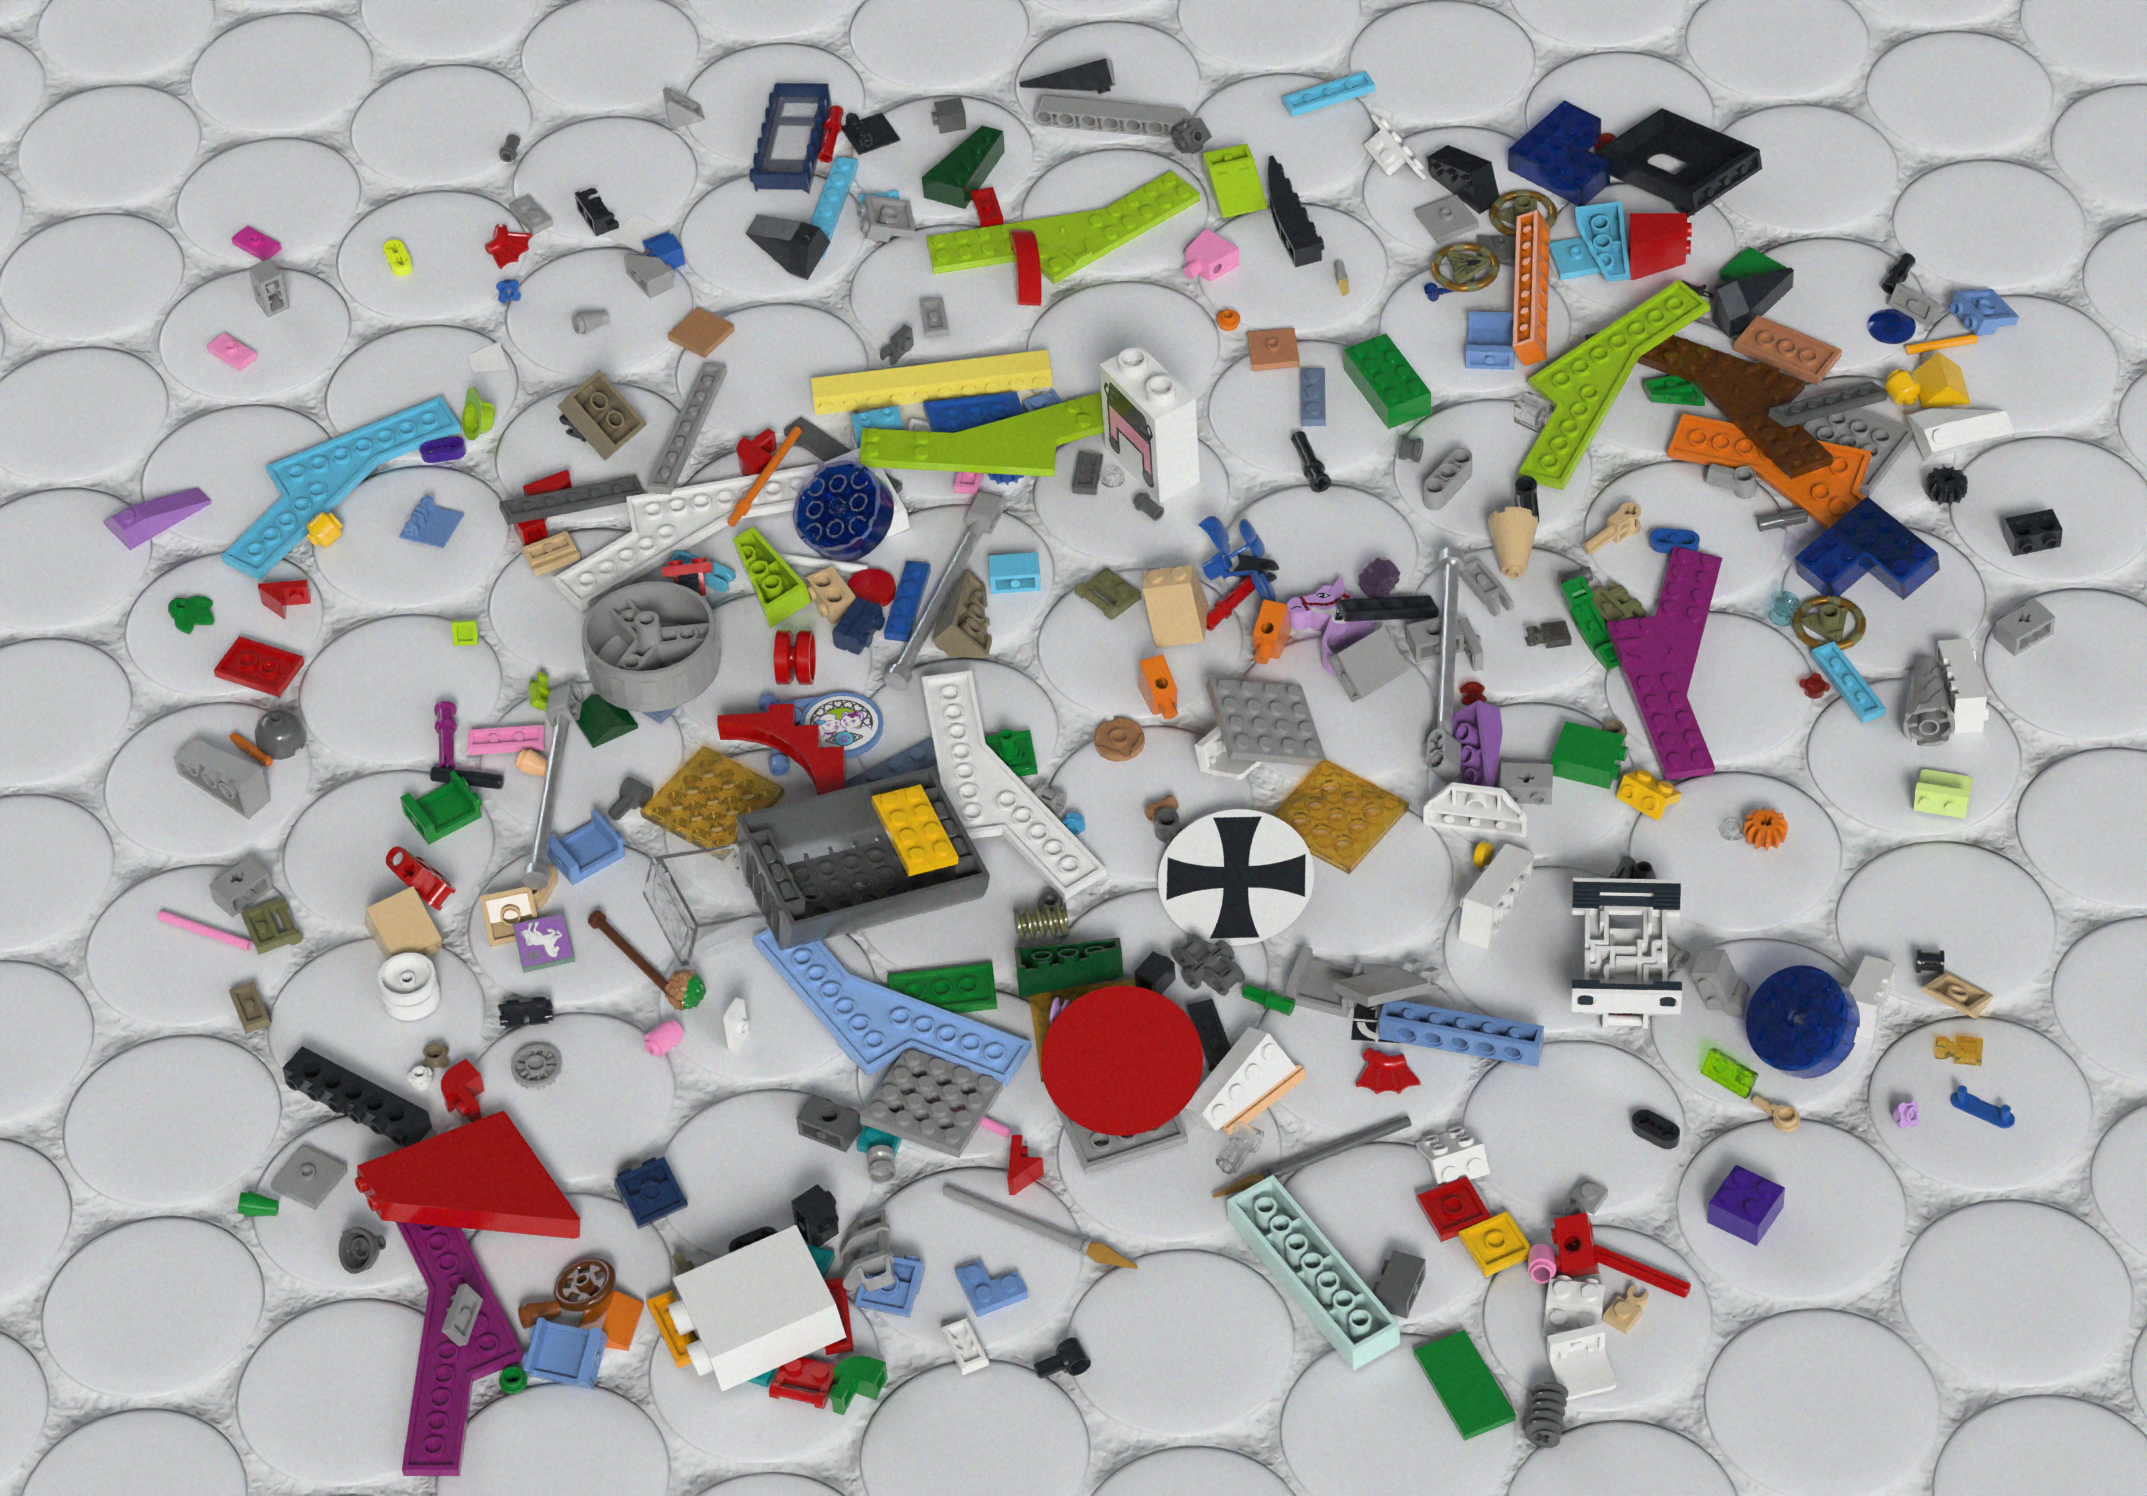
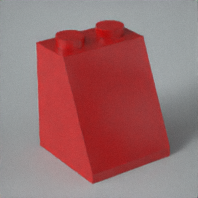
[1629,213,1692,280]

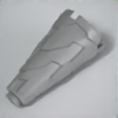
[1903,657,1955,746]

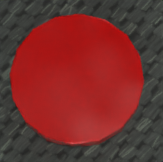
[847,568,896,607]

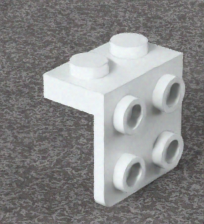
[1195,725,1262,780]
[1416,1126,1490,1188]
[1547,1323,1617,1400]

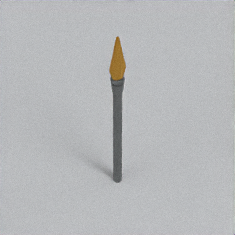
[1212,1116,1412,1198]

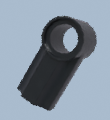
[1514,476,1539,523]

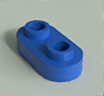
[1650,528,1700,554]

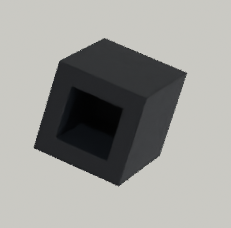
[1134,951,1176,995]

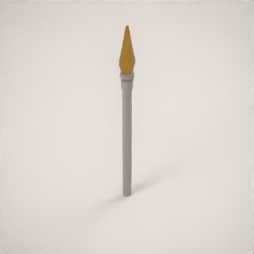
[943,1185,1138,1269]

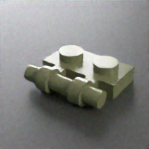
[1592,581,1647,624]

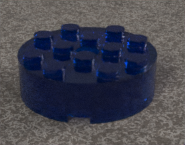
[793,460,894,562]
[1746,965,1860,1079]

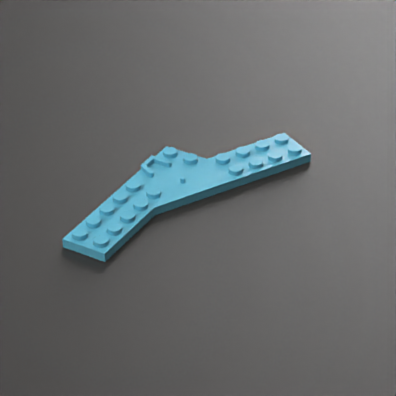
[221,396,461,581]

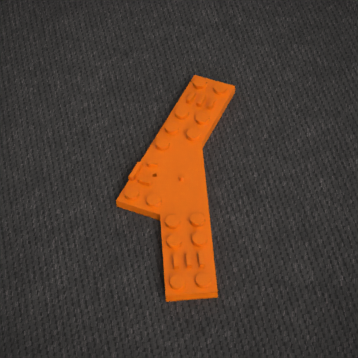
[1668,413,1929,582]

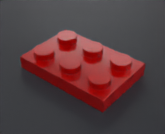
[214,636,305,697]

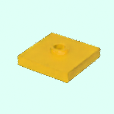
[1458,1211,1532,1277]

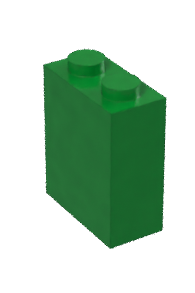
[1550,721,1628,789]

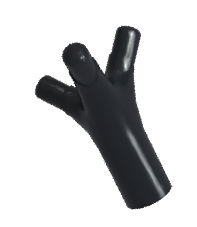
[1682,280,1714,298]

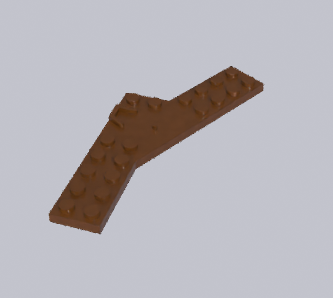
[1637,335,1833,479]

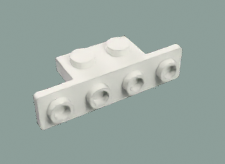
[1364,114,1426,180]

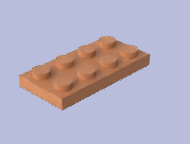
[1733,315,1842,385]

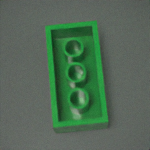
[1344,333,1431,429]

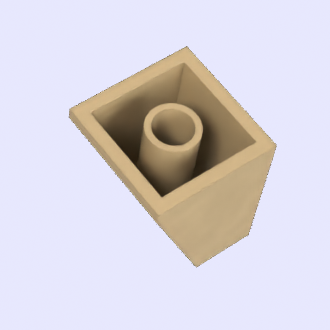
[1142,565,1209,648]
[364,886,442,960]

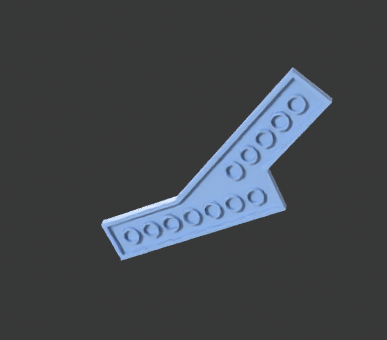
[752,928,1032,1087]

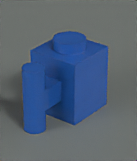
[642,231,685,269]

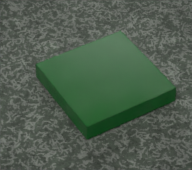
[1720,247,1787,281]

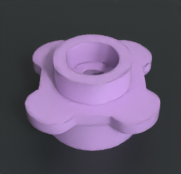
[1893,1100,1919,1129]

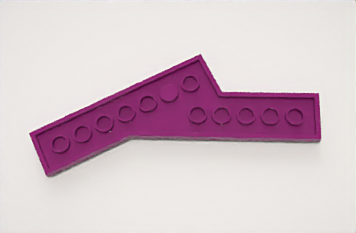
[395,1222,524,1476]

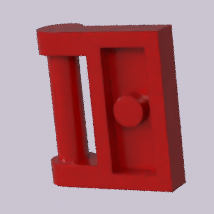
[769,1357,836,1409]

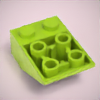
[1203,143,1267,218]

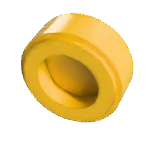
[1473,842,1493,868]

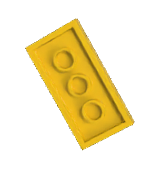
[871,784,958,876]

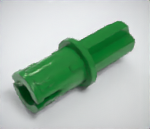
[1242,984,1296,1016]

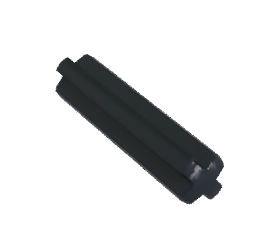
[430,766,504,789]

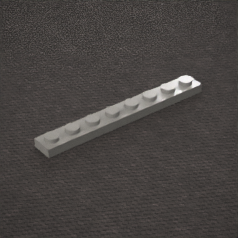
[647,363,727,495]

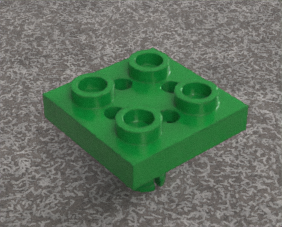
[984,729,1038,777]

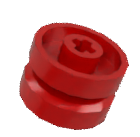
[774,630,816,685]

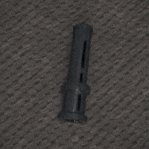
[1291,431,1331,493]

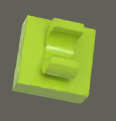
[451,619,479,646]

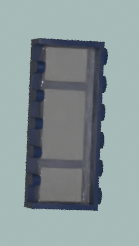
[749,83,832,194]

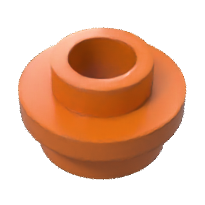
[1217,309,1240,331]

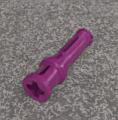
[434,701,457,769]

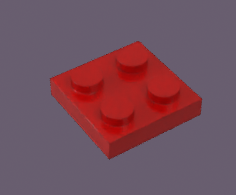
[1417,1176,1491,1242]

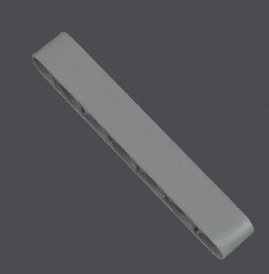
[1033,96,1192,138]

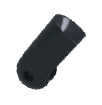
[1234,554,1279,582]

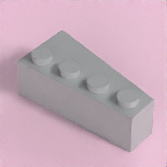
[173,739,270,819]

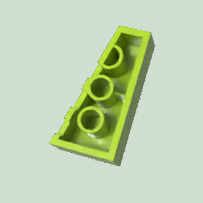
[733,527,811,629]

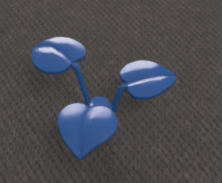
[1198,516,1276,602]

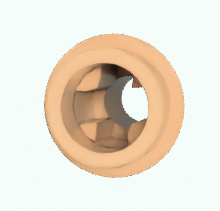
[516,749,547,777]

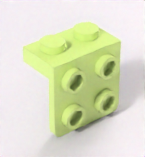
[1913,769,1973,819]

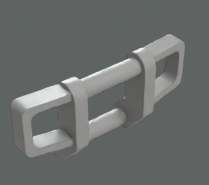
[840,1210,895,1292]

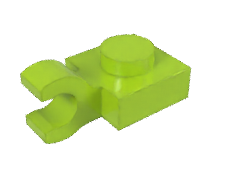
[528,671,553,712]

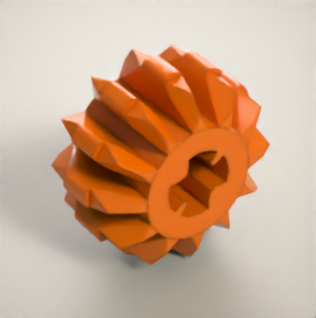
[1743,806,1788,851]

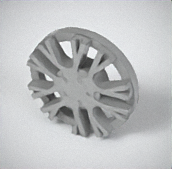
[511,1044,561,1089]

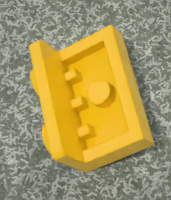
[1616,769,1681,820]

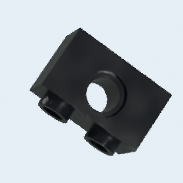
[791,1184,839,1247]

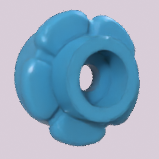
[1061,813,1085,836]

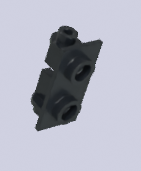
[498,997,554,1028]

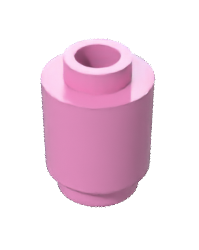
[644,1020,684,1057]
[1528,1244,1556,1284]

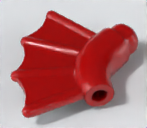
[485,224,532,269]
[1355,1047,1421,1094]

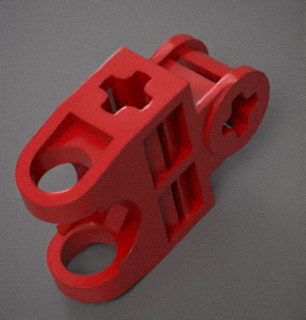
[386,846,456,911]

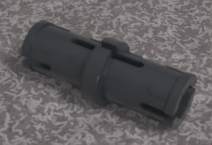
[1882,253,1916,294]

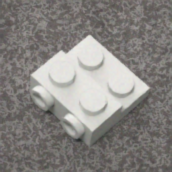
[1542,1275,1606,1338]

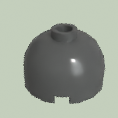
[255,709,307,760]

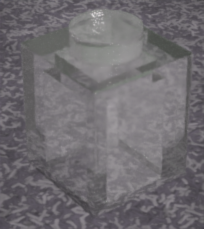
[1514,391,1552,433]

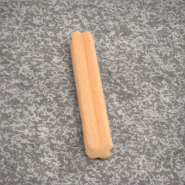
[1222,1065,1306,1136]

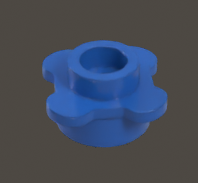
[496,279,521,303]

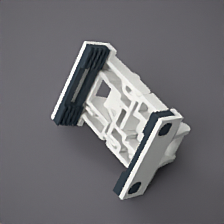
[1571,878,1682,1029]

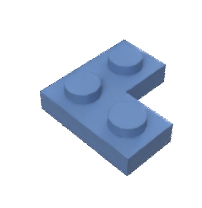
[955,1260,1028,1317]

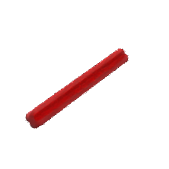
[1567,1241,1691,1298]

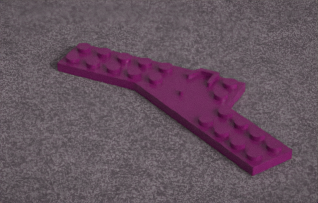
[1606,546,1722,780]

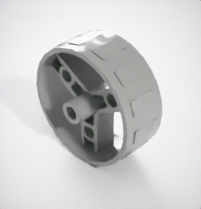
[582,581,721,712]

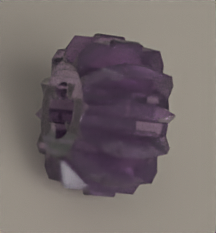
[1358,557,1400,598]

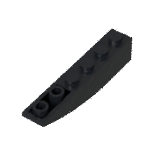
[1268,155,1324,268]

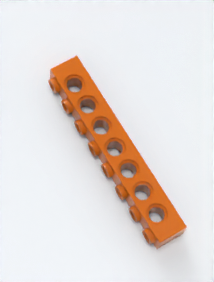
[1513,209,1550,366]

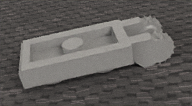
[1459,558,1514,617]

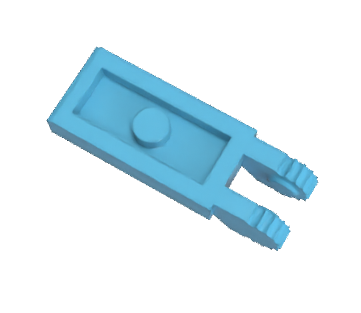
[665,550,736,592]

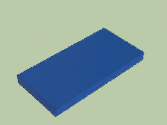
[923,392,1024,433]

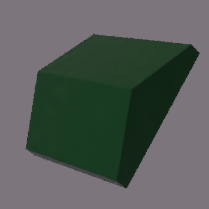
[574,694,638,748]

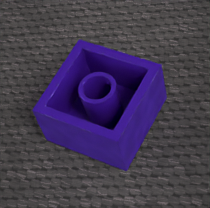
[1708,1165,1785,1246]

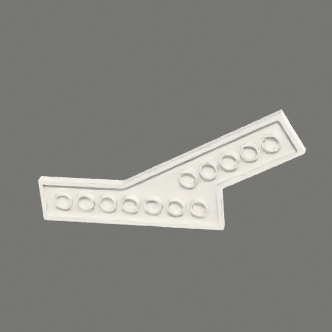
[552,464,826,612]
[922,670,1106,900]

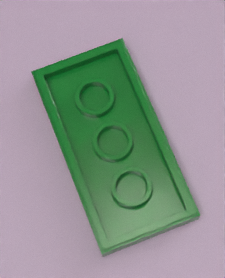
[887,962,998,1014]
[1414,1330,1516,1441]

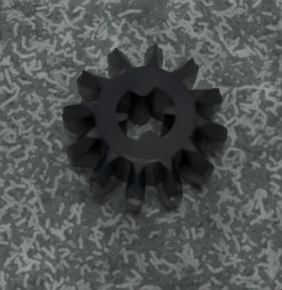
[1925,465,1968,506]

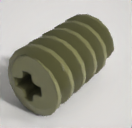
[1013,902,1069,941]

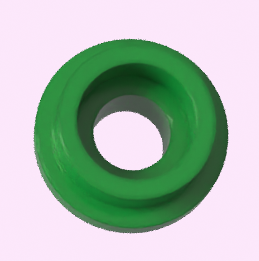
[499,1367,527,1394]

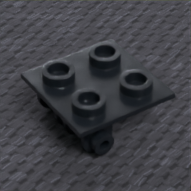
[841,112,900,155]

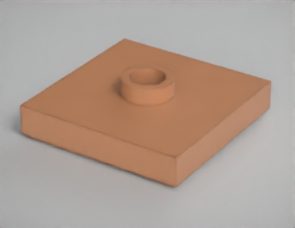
[1247,328,1300,371]

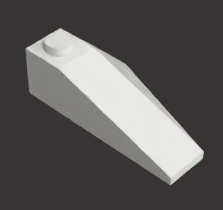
[1907,408,2015,461]

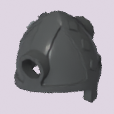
[339,1227,386,1274]

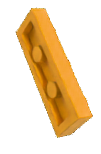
[646,1290,697,1369]

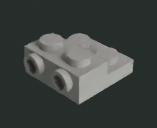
[857,194,916,242]

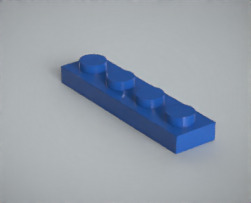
[884,561,931,642]

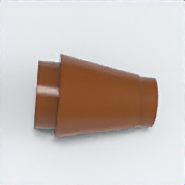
[518,1300,561,1329]

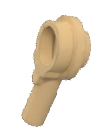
[1752,1095,1801,1132]

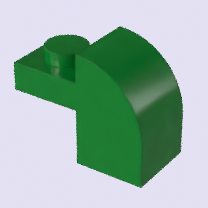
[829,1356,888,1415]

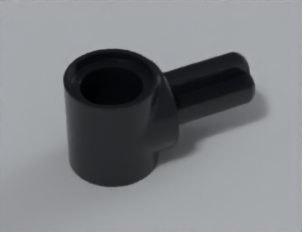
[1034,1338,1091,1378]

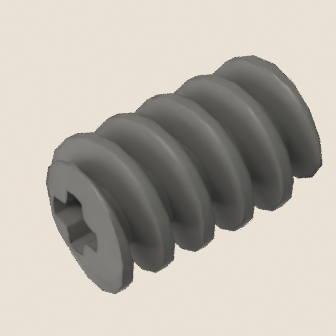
[1525,1382,1569,1448]

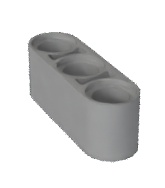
[1424,448,1472,510]

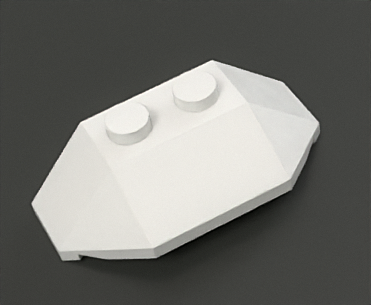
[1423,782,1527,837]

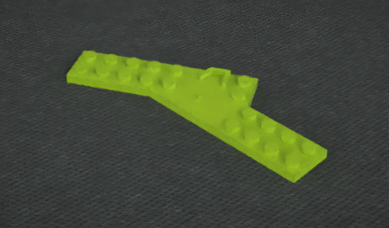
[926,170,1200,284]
[1518,280,1710,491]

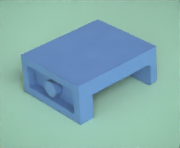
[1466,311,1515,370]
[547,810,625,885]
[522,1317,608,1390]

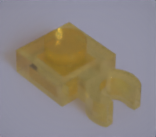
[1935,1036,1983,1066]

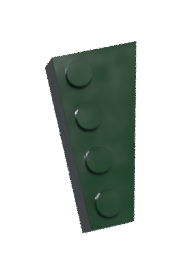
[922,125,1005,209]
[1014,938,1124,998]

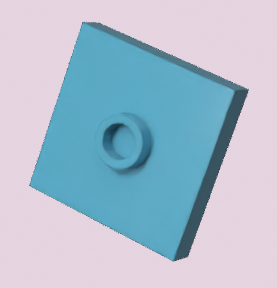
[1549,237,1602,280]

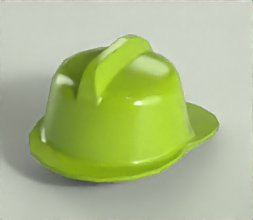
[462,387,495,440]

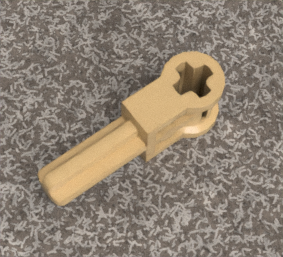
[1582,502,1641,555]

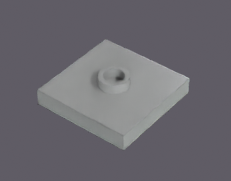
[1416,194,1479,243]
[270,1146,347,1210]

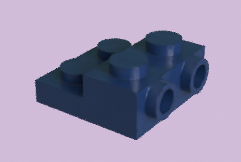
[614,1157,688,1229]

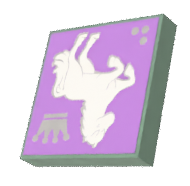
[513,913,575,973]

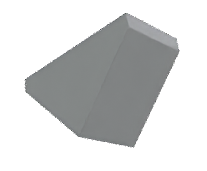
[663,87,705,128]

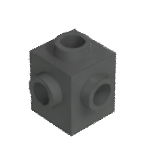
[1170,118,1212,154]

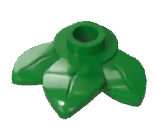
[168,596,214,634]

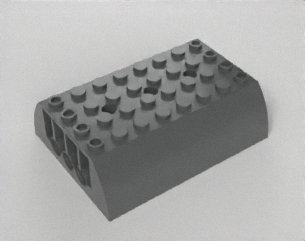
[736,767,990,950]

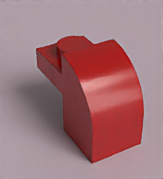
[737,428,777,476]
[441,1059,484,1122]

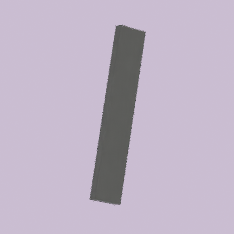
[1768,381,1888,427]
[784,417,903,494]
[499,476,645,525]

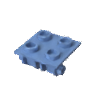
[399,495,464,548]

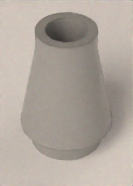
[572,310,609,335]

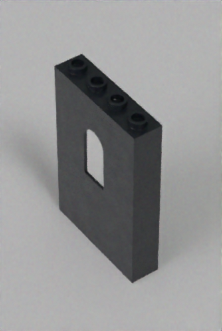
[1596,108,1762,213]

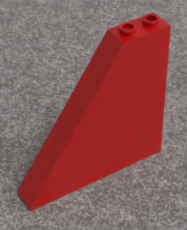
[355,1110,580,1239]

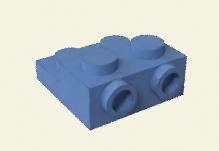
[1949,289,2019,336]
[855,1250,926,1318]

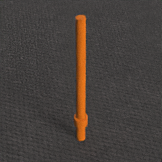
[727,426,802,527]

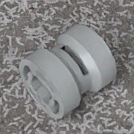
[866,1145,896,1183]

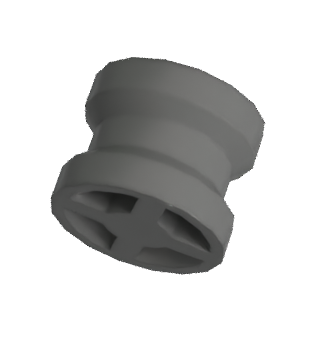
[1399,436,1424,463]

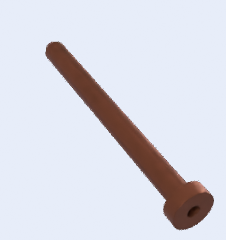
[588,910,669,994]

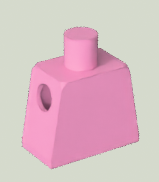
[1183,228,1240,281]

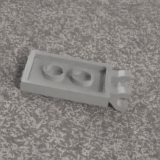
[1333,959,1439,1007]

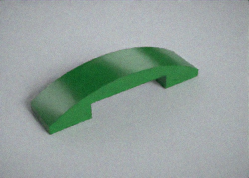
[1560,575,1620,671]

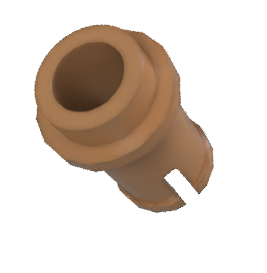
[1144,794,1179,822]

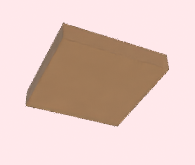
[668,307,735,358]

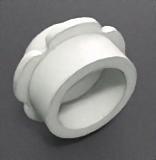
[407,1066,433,1091]

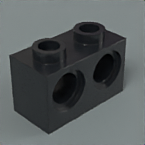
[2003,509,2063,556]

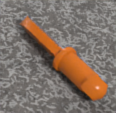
[229,733,273,767]

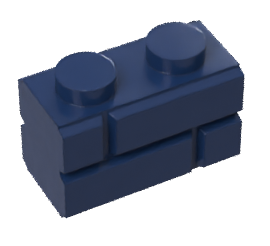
[832,597,885,655]

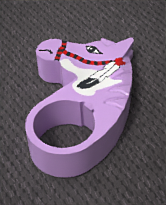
[1287,578,1375,676]

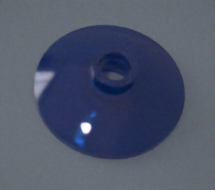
[1867,309,1916,344]

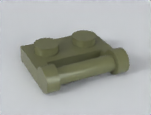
[1075,567,1141,620]
[240,898,303,955]

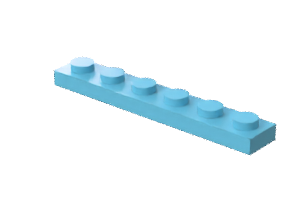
[810,157,858,259]

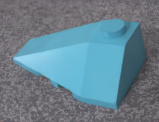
[1575,201,1631,282]

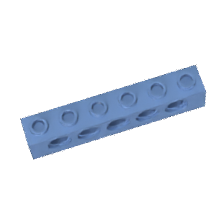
[1379,1000,1544,1067]

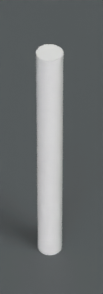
[778,553,869,573]

